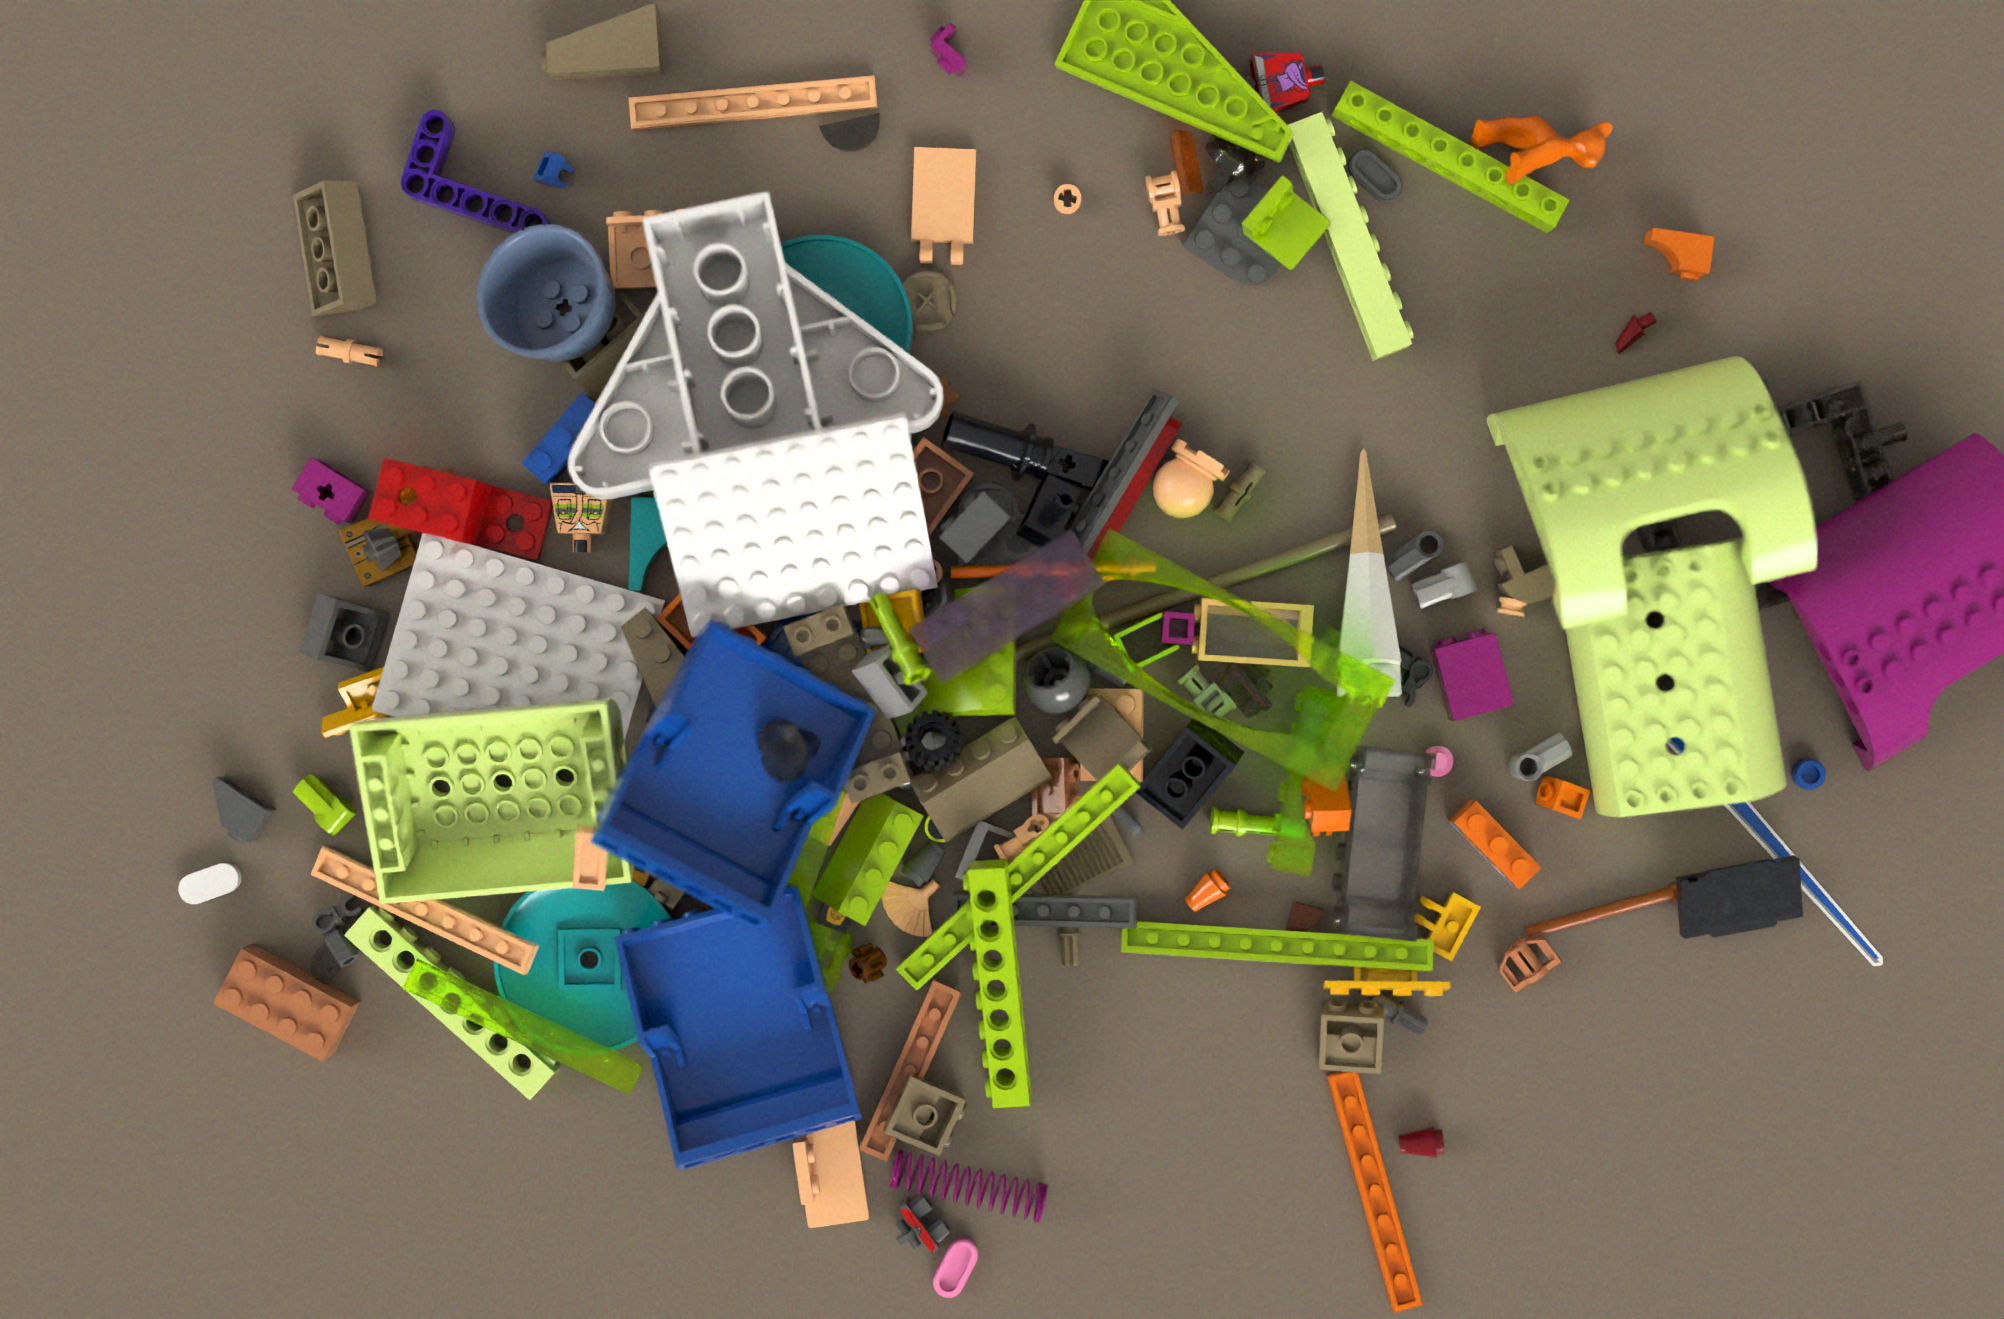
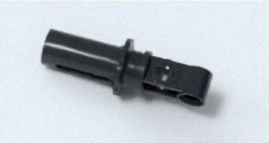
[942,411,1109,491]

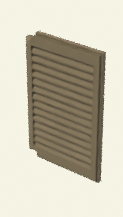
[1031,815,1135,895]

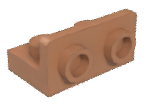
[1031,756,1080,820]

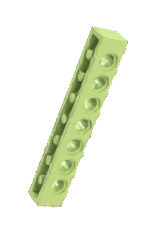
[344,905,560,1100]

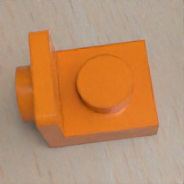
[1535,775,1591,820]

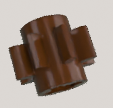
[849,943,887,984]

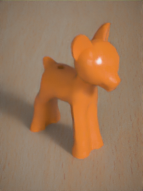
[1470,115,1613,185]

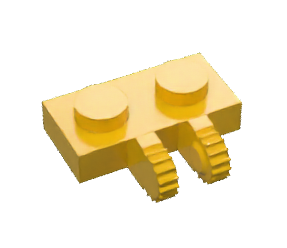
[1410,891,1481,961]

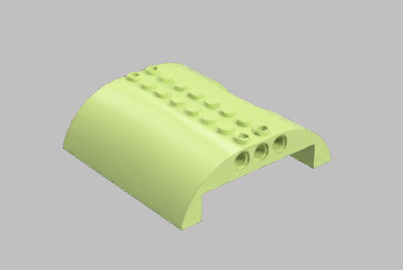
[1487,356,1816,629]

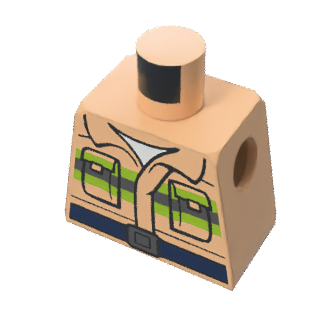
[550,483,612,553]

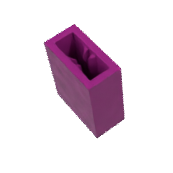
[1430,628,1515,721]

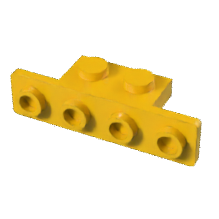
[321,667,388,738]
[1323,967,1451,996]

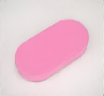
[933,1237,978,1298]

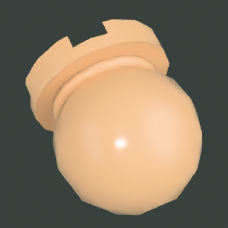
[1152,439,1230,518]

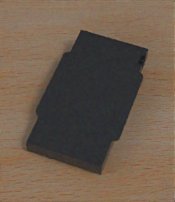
[1676,855,1803,939]

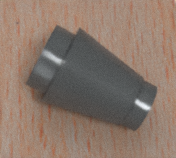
[901,841,946,887]

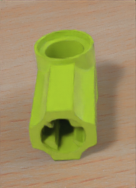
[292,773,357,836]

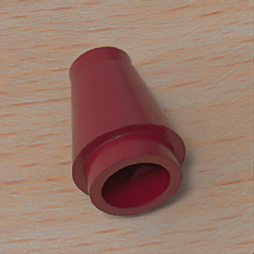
[1399,1127,1445,1158]

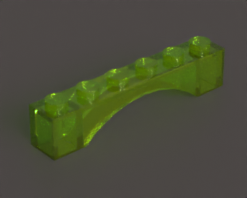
[1266,685,1343,877]

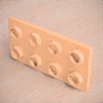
[792,1121,869,1228]

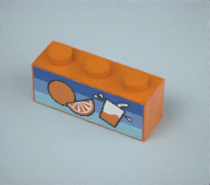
[1448,799,1541,890]

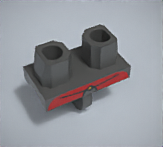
[896,1193,950,1254]

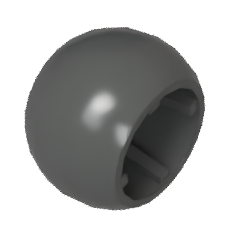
[1023,646,1091,714]

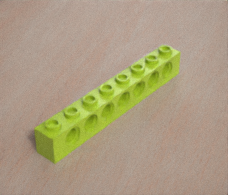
[1331,81,1570,233]
[963,859,1032,1108]

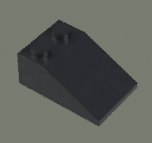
[1135,714,1244,830]

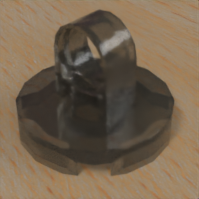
[1205,134,1265,193]

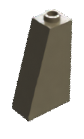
[541,4,664,81]

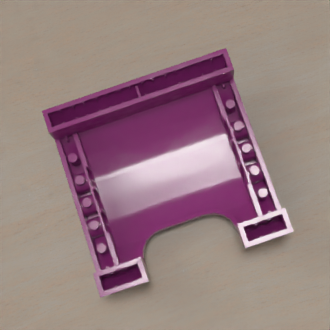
[1768,433,2004,771]

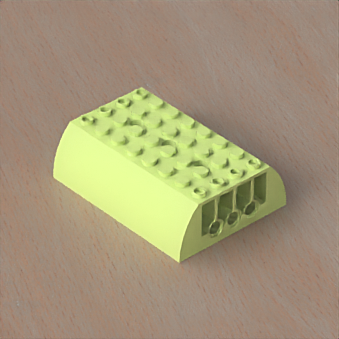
[1565,537,1787,817]
[349,698,634,904]

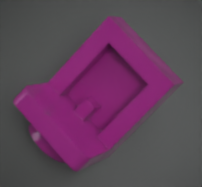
[930,23,967,77]

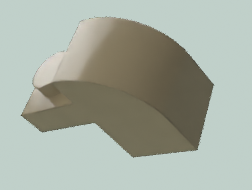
[1494,546,1556,603]

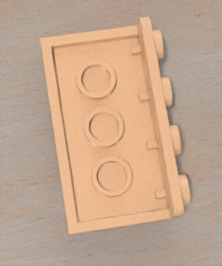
[606,209,684,290]

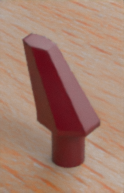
[1615,312,1657,354]

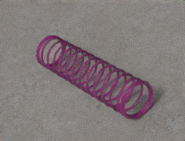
[889,1148,1048,1223]

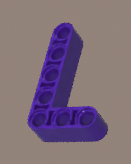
[400,110,551,234]

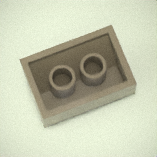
[560,290,645,402]

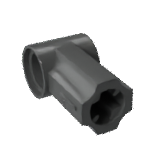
[1384,531,1443,582]

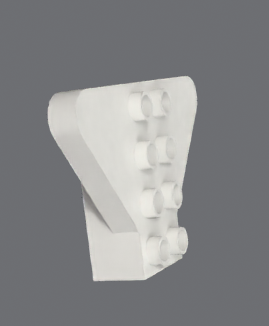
[568,192,943,499]

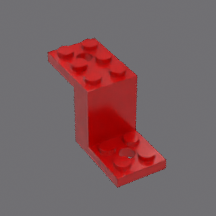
[368,457,553,561]

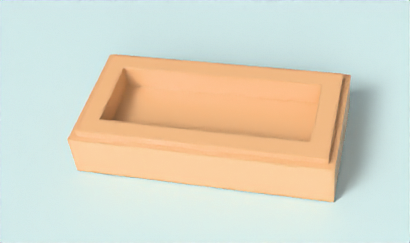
[572,825,608,891]

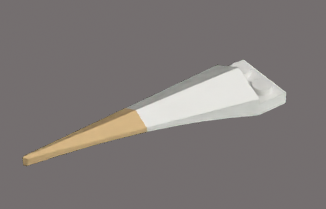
[1336,448,1402,697]

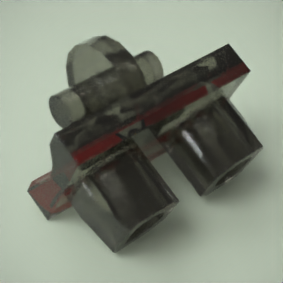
[1218,663,1273,719]

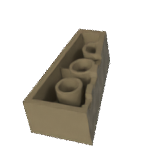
[621,607,685,709]

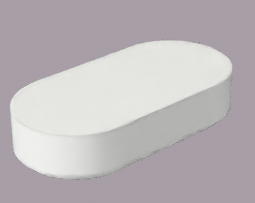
[178,862,242,904]

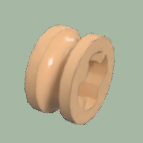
[1054,184,1081,214]
[1497,597,1527,617]

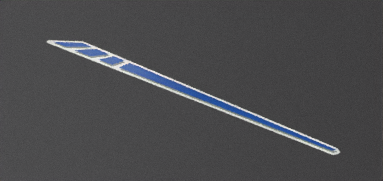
[1667,737,1883,966]

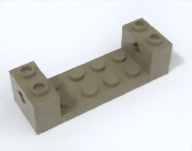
[783,603,914,804]

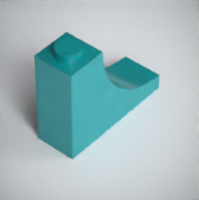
[629,497,668,591]

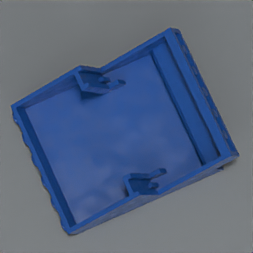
[589,619,876,930]
[614,884,863,1171]

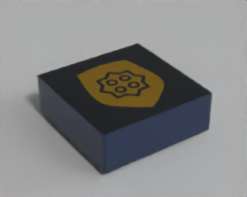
[817,903,851,934]

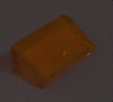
[1170,130,1203,197]

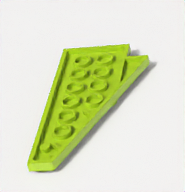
[1054,0,1294,163]

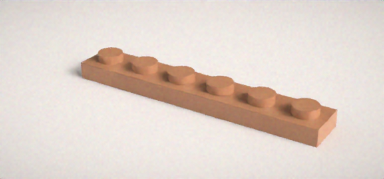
[859,979,962,1162]

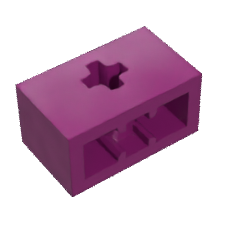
[291,457,371,524]

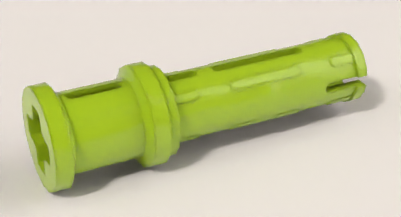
[869,592,931,685]
[1209,806,1305,839]

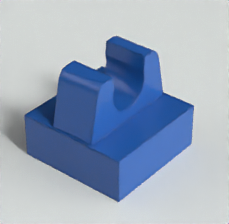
[532,151,574,189]

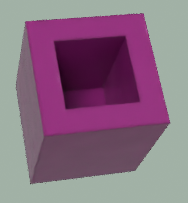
[1160,611,1195,645]

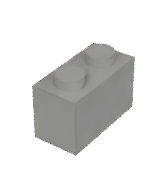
[852,644,928,720]

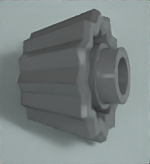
[362,528,401,571]

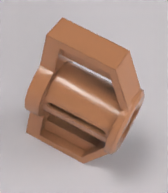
[1498,937,1561,993]

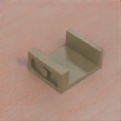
[1052,695,1152,781]

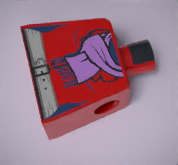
[1249,53,1325,114]

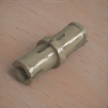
[1214,461,1266,523]

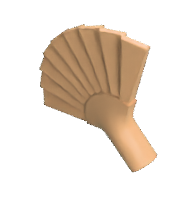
[881,878,941,937]

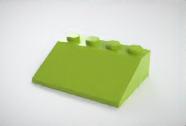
[922,586,1017,716]

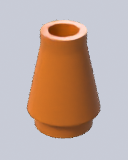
[1184,868,1231,912]

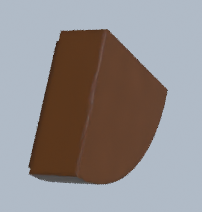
[1285,901,1324,932]

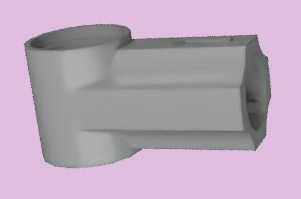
[1410,561,1478,609]
[1508,732,1573,781]

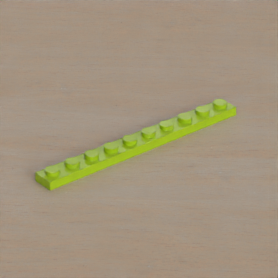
[896,762,1141,990]
[1121,921,1434,972]

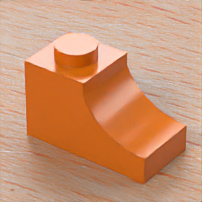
[1644,228,1715,282]

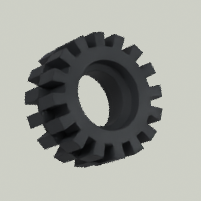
[905,710,962,771]

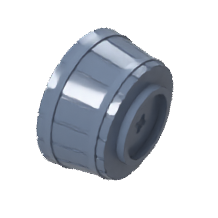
[477,224,616,362]

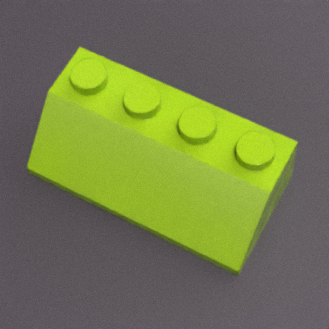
[812,792,924,926]

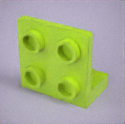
[1242,175,1330,270]

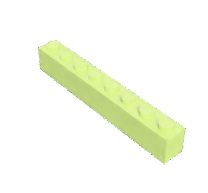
[1288,112,1414,361]

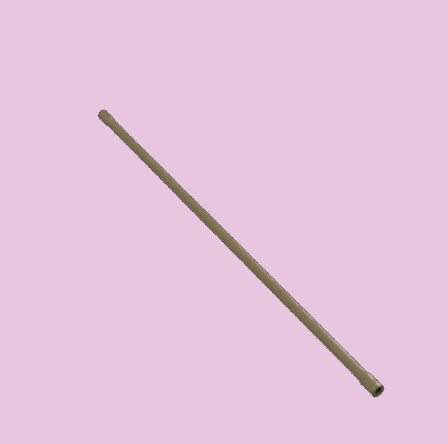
[922,513,1397,685]

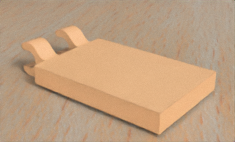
[911,147,976,265]

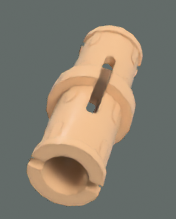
[316,335,383,367]

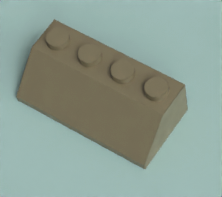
[293,180,377,317]
[910,716,1052,842]

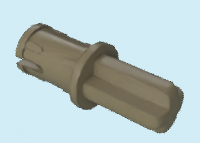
[1057,927,1082,966]

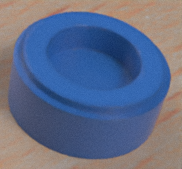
[1791,758,1826,790]

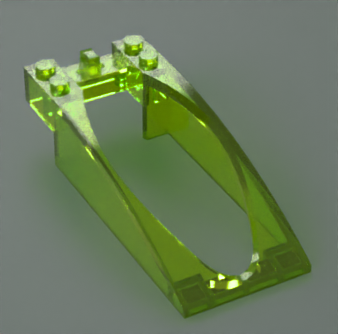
[1051,528,1396,792]

